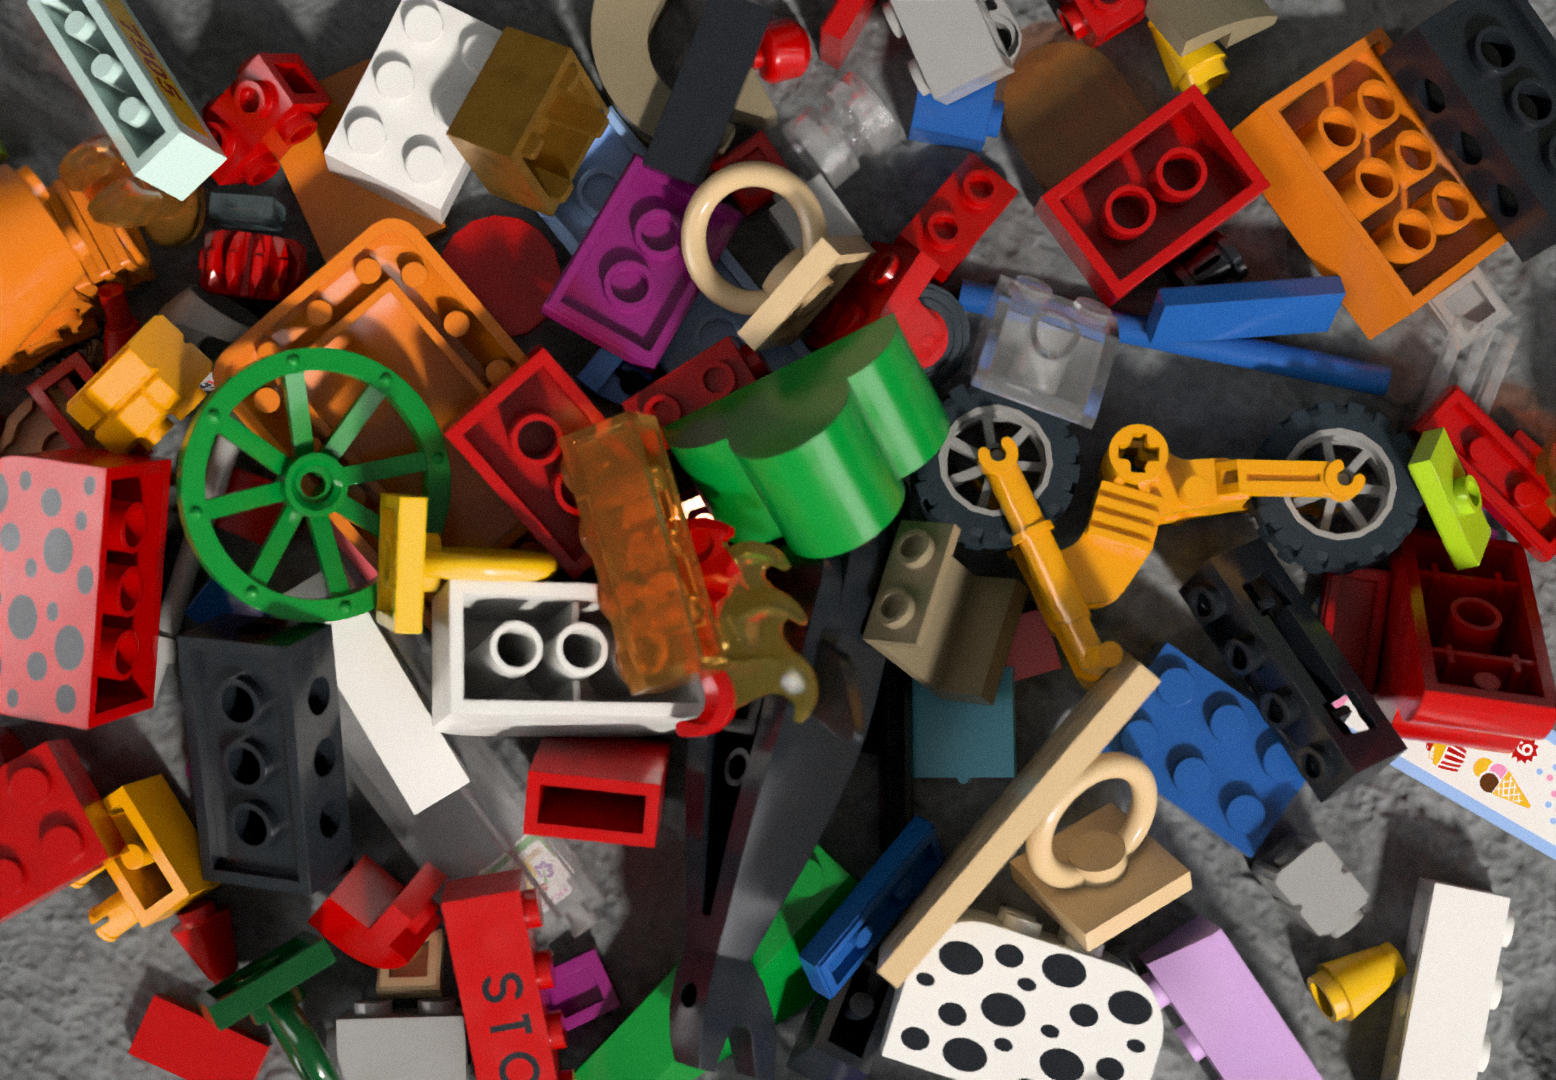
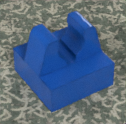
[577,347,656,408]

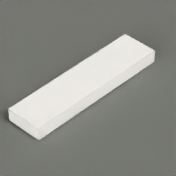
[283,564,472,815]

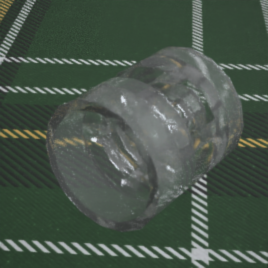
[782,71,901,191]

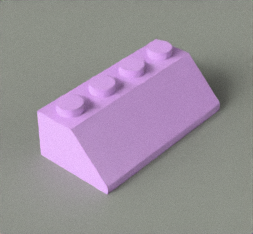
[1138,914,1323,1080]

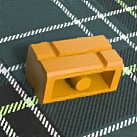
[66,314,213,454]

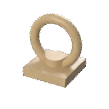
[681,161,876,351]
[1009,752,1192,952]

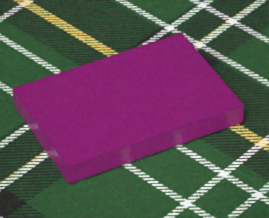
[541,152,744,376]

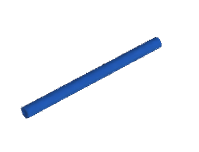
[957,279,1391,397]

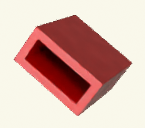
[523,737,671,848]

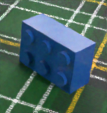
[1099,642,1306,858]

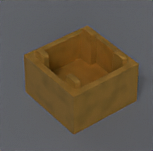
[446,26,610,217]

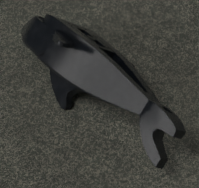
[669,520,897,1080]

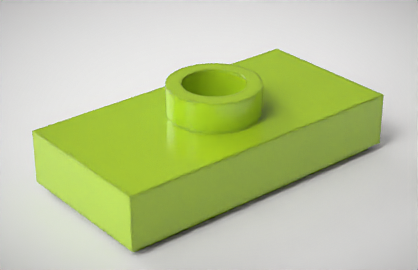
[1408,427,1492,570]

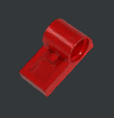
[893,152,1019,287]

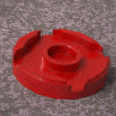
[441,215,562,339]

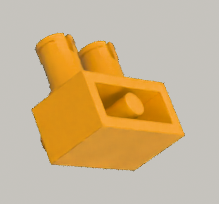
[69,774,222,942]

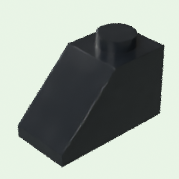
[786,946,896,1080]

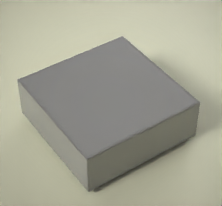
[1423,265,1513,352]

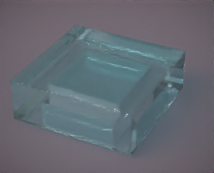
[209,192,286,231]

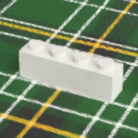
[1380,877,1515,1080]

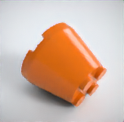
[0,163,90,369]

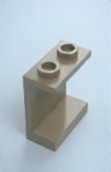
[862,520,1029,706]

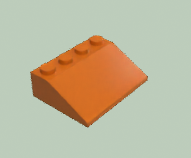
[1231,26,1507,341]

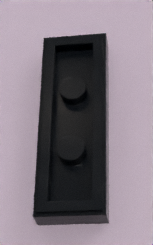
[642,0,773,189]

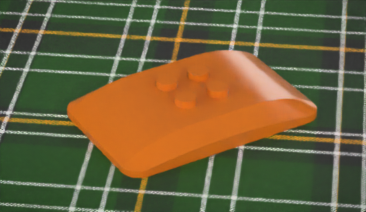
[212,218,562,633]

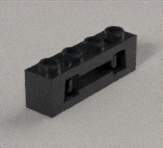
[1178,538,1408,803]

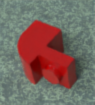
[307,854,447,969]

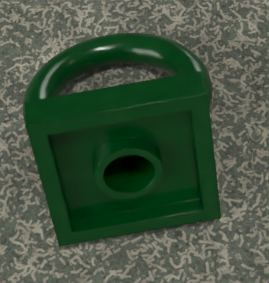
[193,931,341,1080]

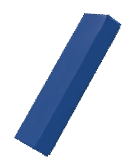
[1145,275,1346,345]
[798,815,945,1000]

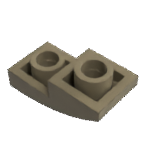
[1144,0,1278,57]

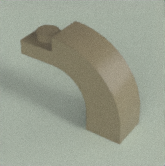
[591,0,736,158]

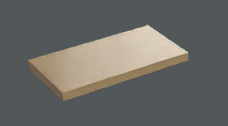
[877,650,1161,989]

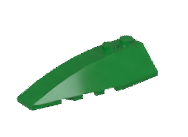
[574,841,861,1080]

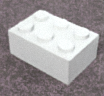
[324,0,502,225]

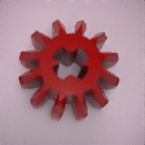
[197,229,308,303]

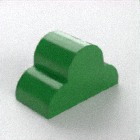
[662,312,950,558]

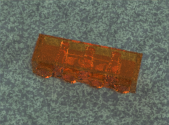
[558,411,730,695]

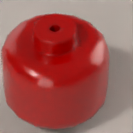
[753,17,811,84]

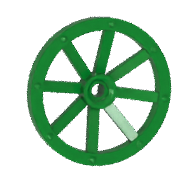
[176,347,451,623]

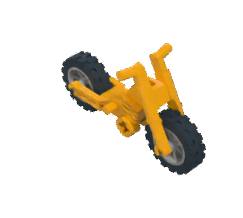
[910,378,1423,690]

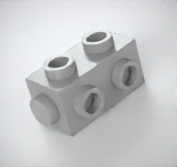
[326,996,474,1080]

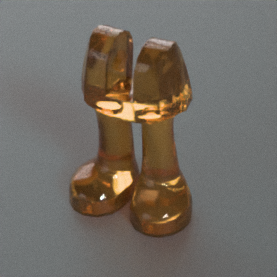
[58,134,206,247]

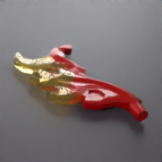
[622,478,818,737]

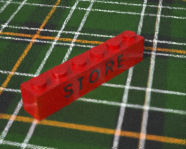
[441,868,576,1080]

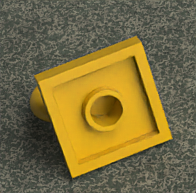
[376,493,559,633]

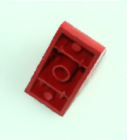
[1372,528,1556,754]

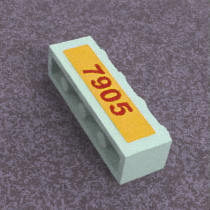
[26,0,228,201]

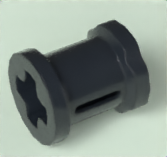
[1164,230,1248,287]

